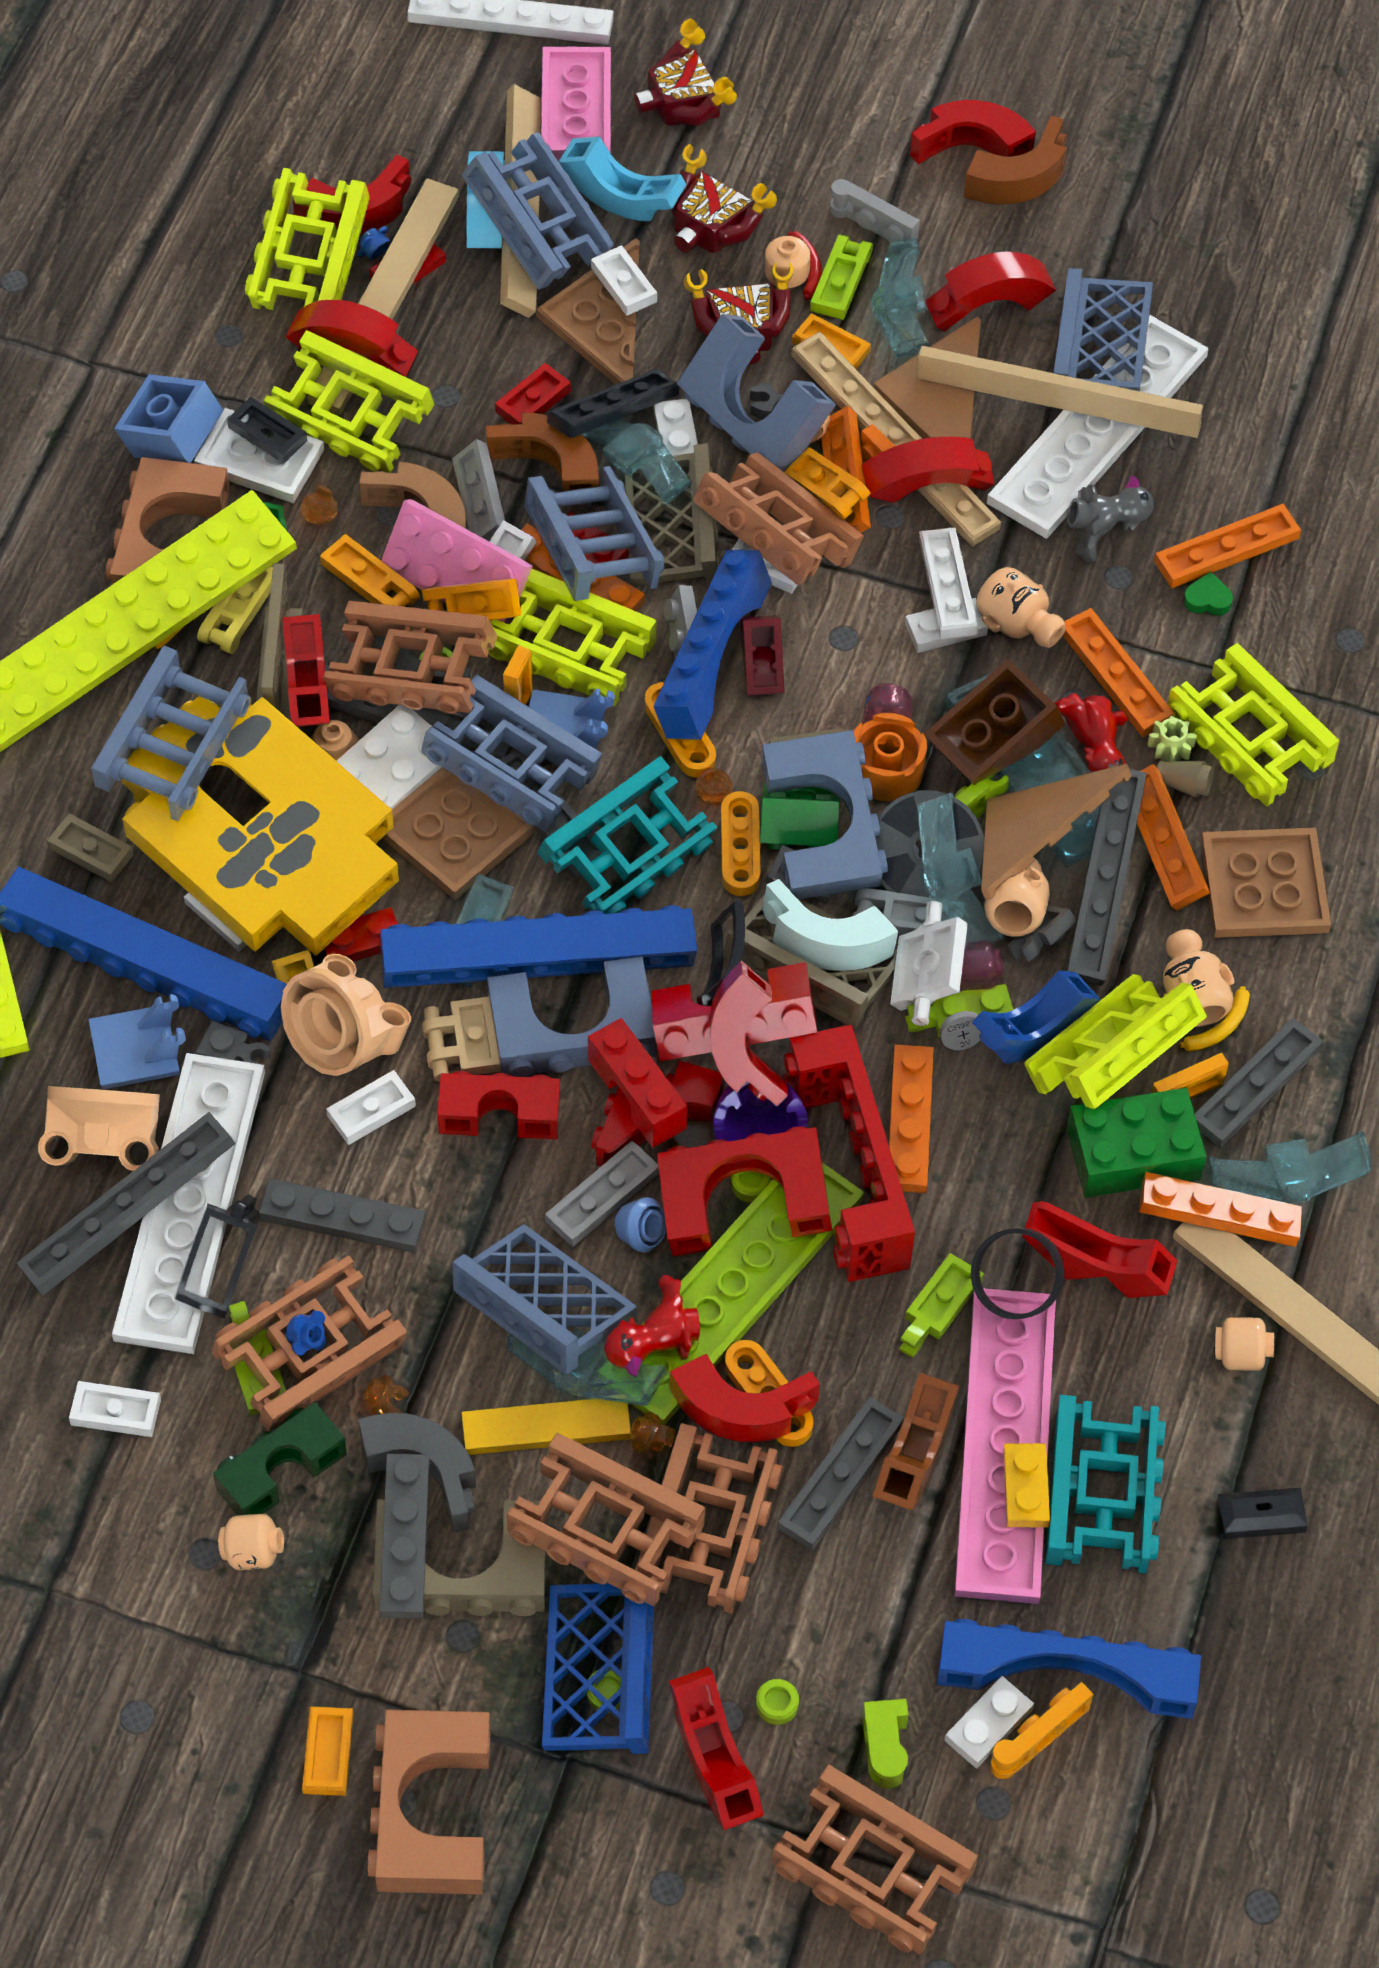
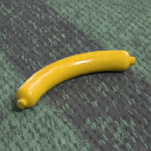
[1180,986,1250,1052]

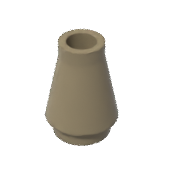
[1157,760,1214,798]

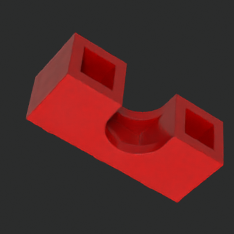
[588,1017,687,1148]
[437,1071,561,1140]

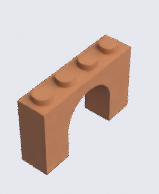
[106,457,230,585]
[368,1710,491,1894]

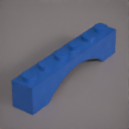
[653,550,772,740]
[937,1619,1201,1719]

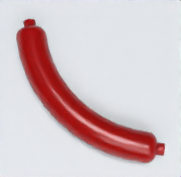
[787,231,822,300]

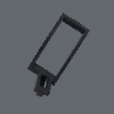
[697,900,745,1006]
[174,1194,259,1319]

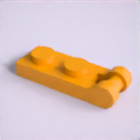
[784,447,871,520]
[320,534,420,607]
[422,578,522,620]
[990,1682,1093,1780]

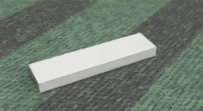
[919,528,978,639]

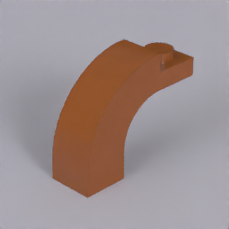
[964,116,1067,205]
[486,413,599,492]
[872,1372,960,1510]

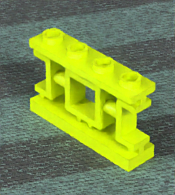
[245,168,370,310]
[263,330,435,473]
[488,569,657,706]
[1168,643,1339,807]
[1024,974,1207,1109]

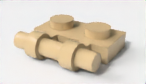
[422,996,501,1082]

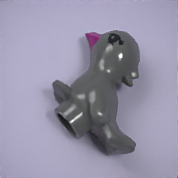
[1067,475,1154,564]

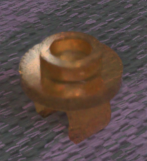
[301,483,338,525]
[363,1374,409,1414]
[629,1412,676,1453]

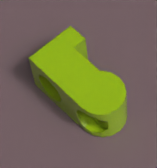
[862,1699,908,1789]

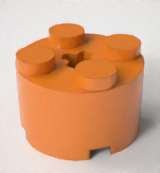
[854,713,927,801]

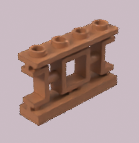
[693,452,864,585]
[322,600,497,714]
[212,1255,407,1431]
[635,1423,783,1614]
[506,1432,705,1606]
[772,1764,978,1955]

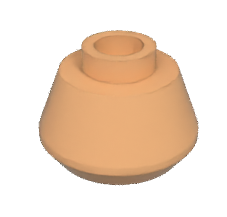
[310,720,359,761]

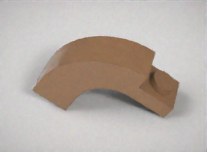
[360,462,466,529]

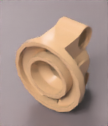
[280,954,411,1076]
[38,1086,160,1171]

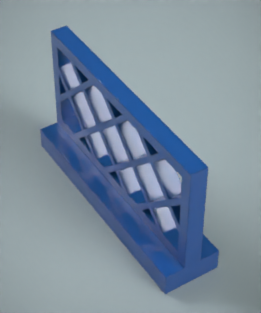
[542,1583,654,1754]

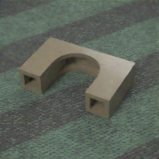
[373,1499,547,1616]

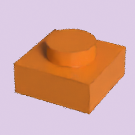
[860,424,895,462]

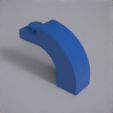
[972,970,1101,1063]

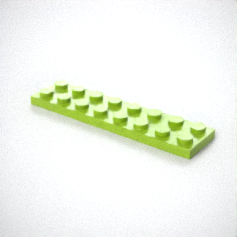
[598,1163,865,1427]

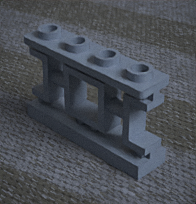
[462,132,614,290]
[421,674,602,832]

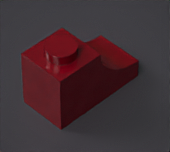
[740,615,785,695]

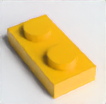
[1003,1443,1050,1527]

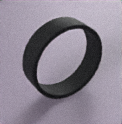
[971,1228,1064,1319]

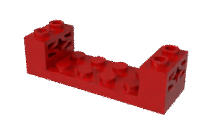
[782,1024,915,1282]

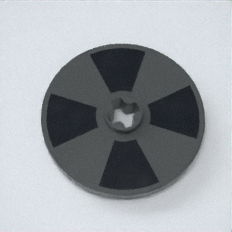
[875,790,984,901]

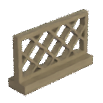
[624,443,720,586]
[256,564,303,721]
[723,894,897,1029]

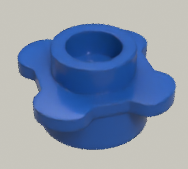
[357,226,391,260]
[286,1310,326,1355]

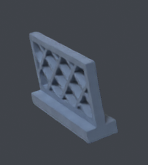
[1054,268,1153,392]
[452,1224,637,1375]

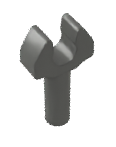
[750,383,783,420]

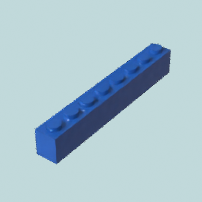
[0,866,287,1042]
[379,905,697,988]

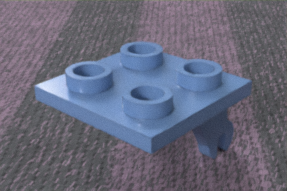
[529,689,615,759]
[89,994,186,1090]

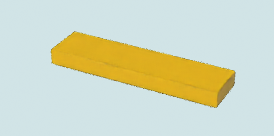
[462,1396,631,1455]

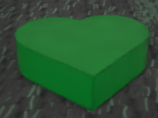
[1183,572,1233,616]

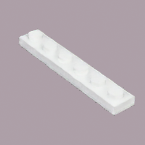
[408,0,613,45]

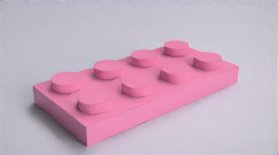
[541,47,611,160]
[381,499,533,624]

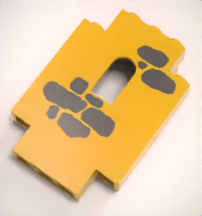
[122,696,399,956]

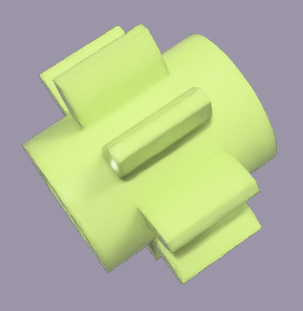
[1147,716,1196,762]

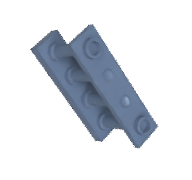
[524,466,664,601]
[91,645,251,821]

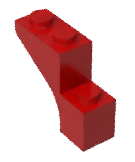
[591,1060,725,1167]
[1022,1202,1178,1298]

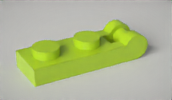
[810,234,873,320]

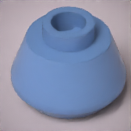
[615,1197,666,1253]

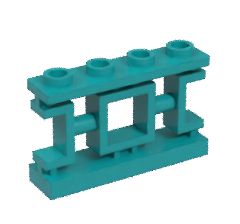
[537,756,718,914]
[1045,1394,1166,1574]

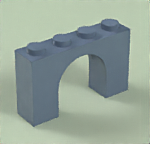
[676,314,836,472]
[761,730,888,900]
[487,956,657,1077]

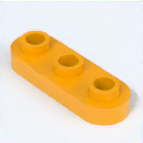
[645,682,716,778]
[721,791,761,896]
[725,1340,813,1447]

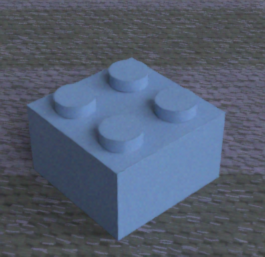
[114,374,224,463]

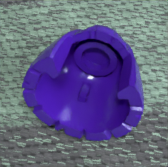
[713,1081,808,1141]

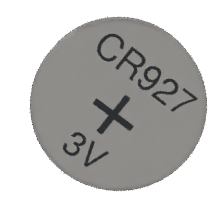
[939,1011,981,1050]

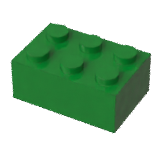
[1066,1088,1206,1198]

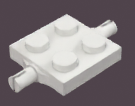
[890,901,968,1026]

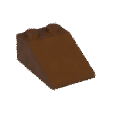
[924,658,1066,785]

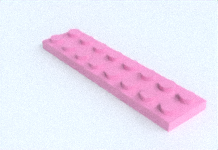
[954,1288,1056,1604]

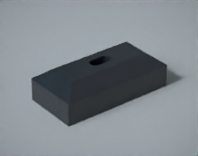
[227,397,307,464]
[1216,1488,1308,1539]

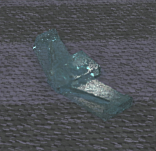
[872,238,930,358]
[582,419,692,506]
[917,792,1004,951]
[1206,1131,1371,1204]
[507,1328,667,1406]

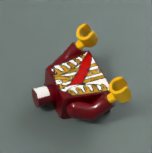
[634,19,737,126]
[671,144,777,253]
[684,262,793,365]

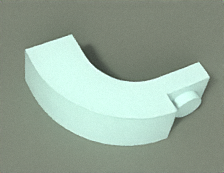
[762,879,898,971]

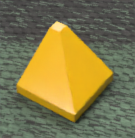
[271,950,314,984]

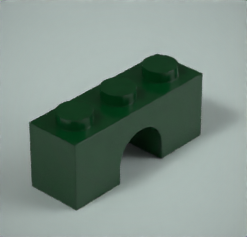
[213,1402,347,1515]

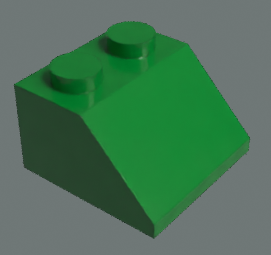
[760,783,839,850]

